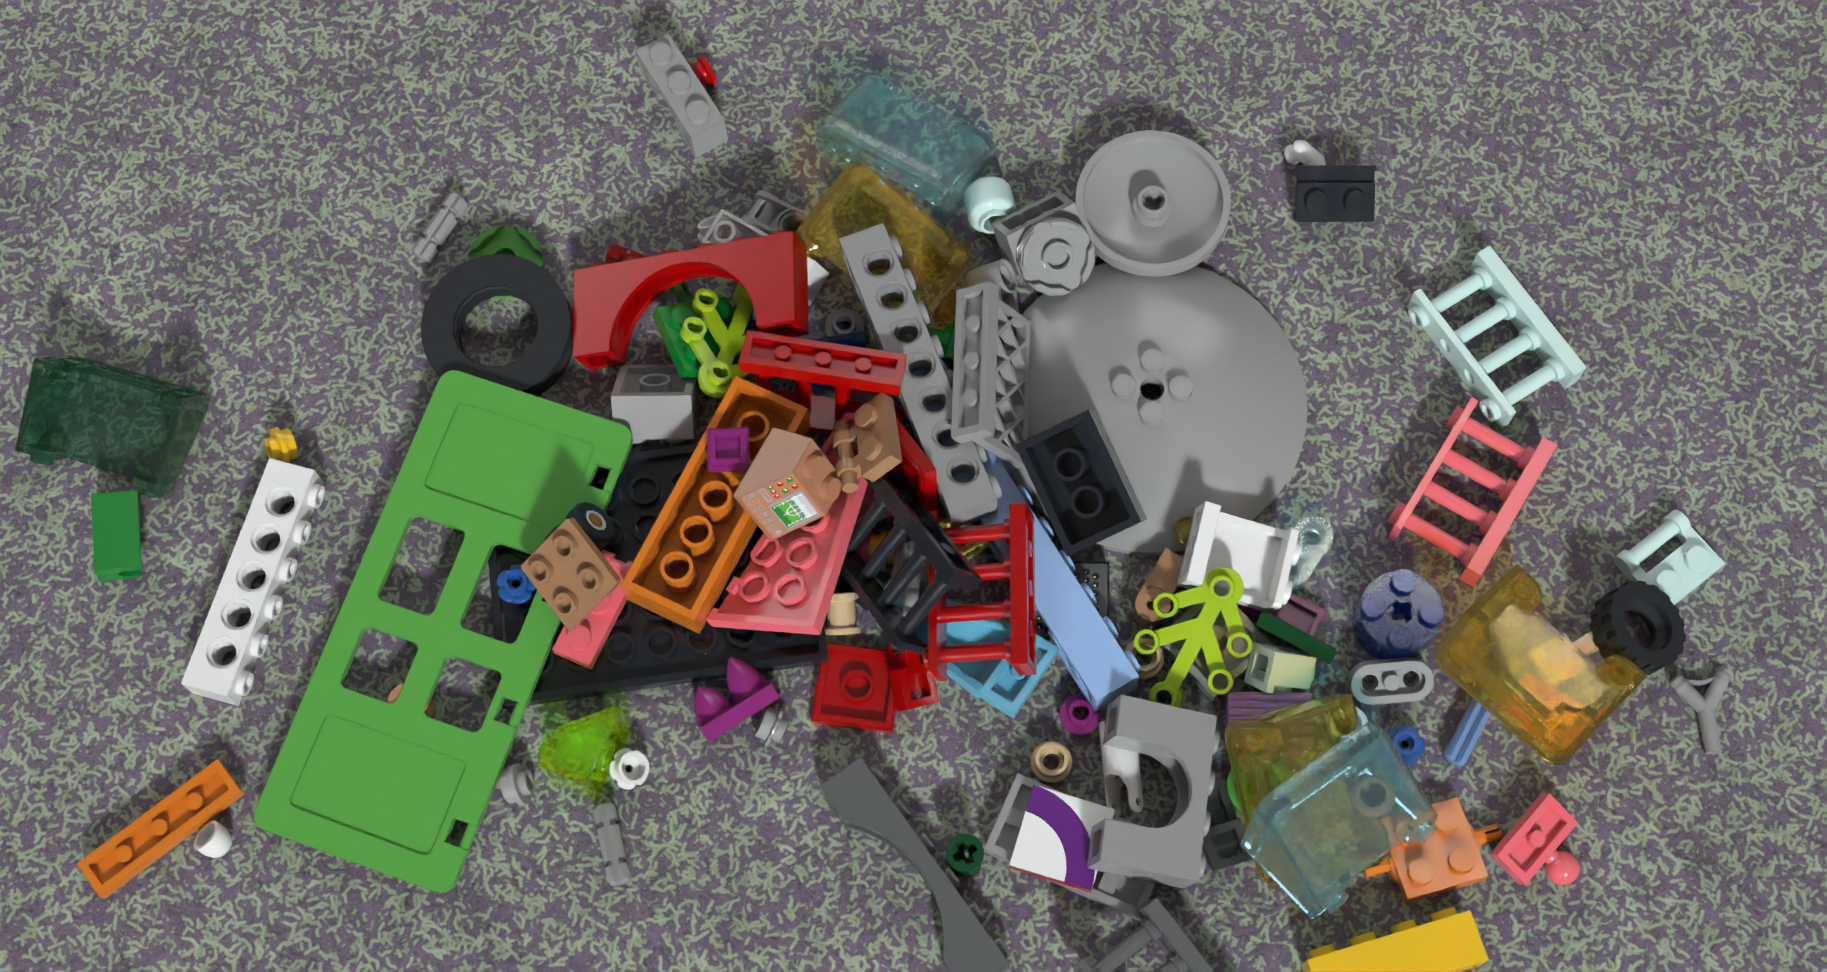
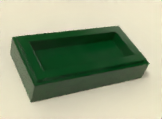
[1256,611,1337,664]

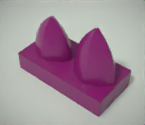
[694,657,780,742]

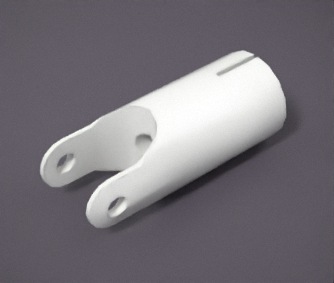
[1098,721,1143,817]

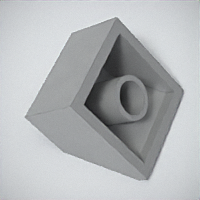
[611,364,698,444]

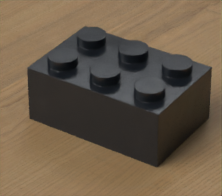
[1015,409,1147,556]

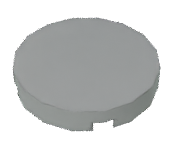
[1017,217,1095,296]

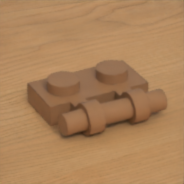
[832,392,902,493]

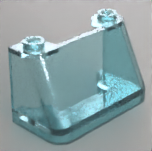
[816,73,996,226]
[1241,720,1438,920]

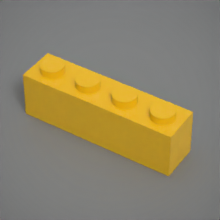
[1301,907,1489,972]

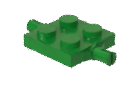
[652,281,745,398]

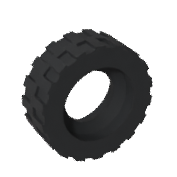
[1589,581,1686,677]

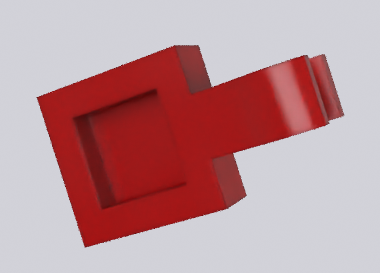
[887,644,939,711]

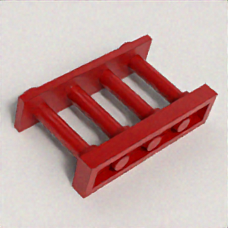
[739,330,907,435]
[922,503,1036,681]

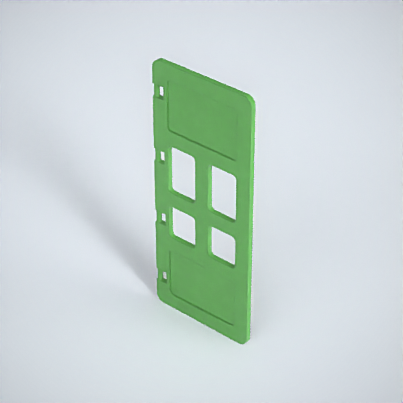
[254,370,633,893]

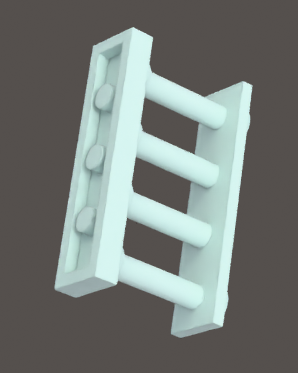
[1407,246,1587,430]

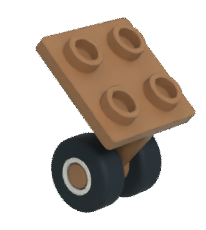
[521,502,621,630]

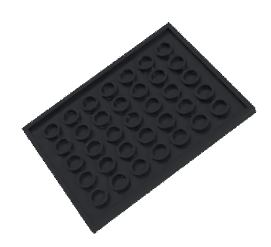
[488,444,830,709]

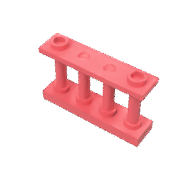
[1387,397,1557,587]

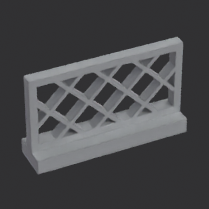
[951,281,1031,468]

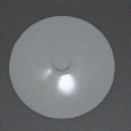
[1075,130,1231,277]

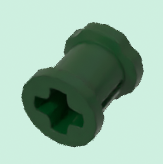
[946,834,984,879]

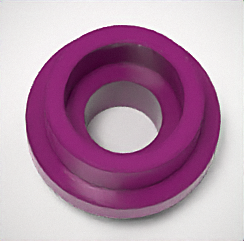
[1059,694,1101,735]

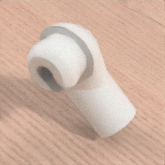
[1284,140,1326,165]

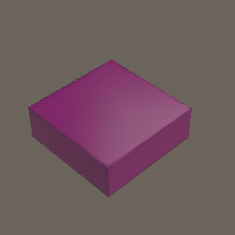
[707,427,750,472]

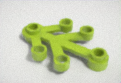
[680,284,762,398]
[1134,567,1254,708]

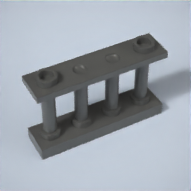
[1070,898,1215,972]

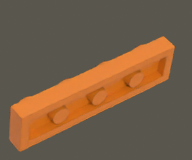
[77,759,245,899]

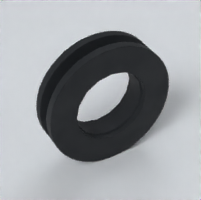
[421,254,573,397]

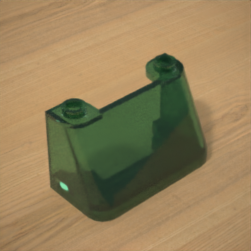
[15,355,211,498]

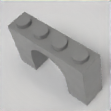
[1087,694,1220,889]

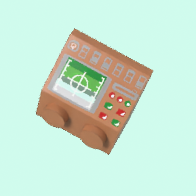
[733,427,842,539]

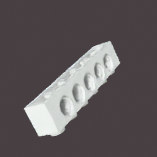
[181,458,325,706]

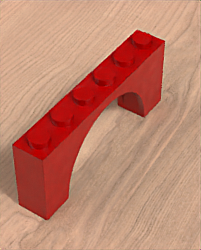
[573,230,809,370]

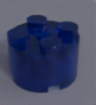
[1353,569,1445,660]

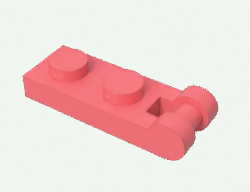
[552,549,633,670]

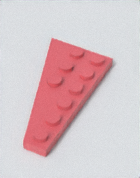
[706,413,868,635]

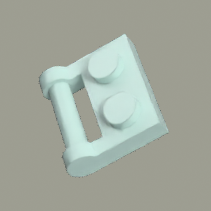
[1613,509,1726,605]

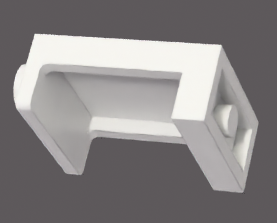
[1177,501,1302,613]

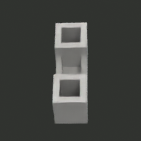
[636,33,728,158]

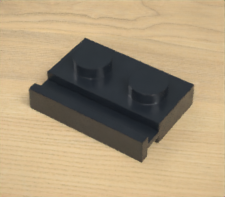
[1295,165,1376,222]

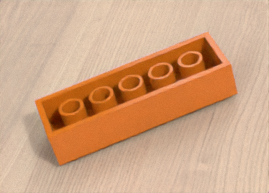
[620,376,811,634]

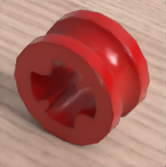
[688,55,718,90]

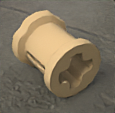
[825,592,861,635]

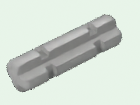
[412,192,467,262]
[593,803,631,886]

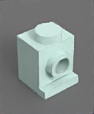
[1244,642,1317,693]

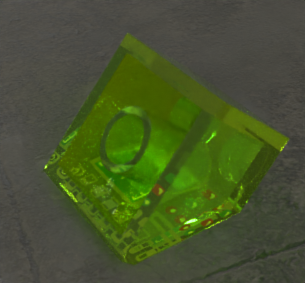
[537,706,632,803]

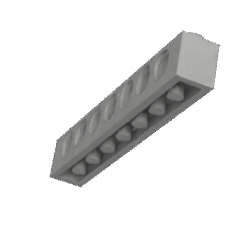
[839,223,1002,527]

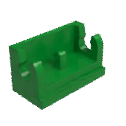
[91,490,143,583]

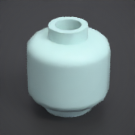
[963,176,1017,234]

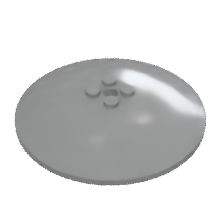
[997,263,1308,556]

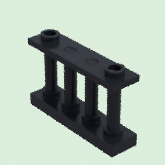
[840,471,982,654]

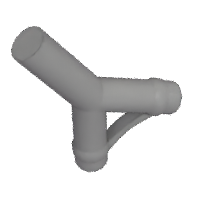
[1670,671,1730,755]

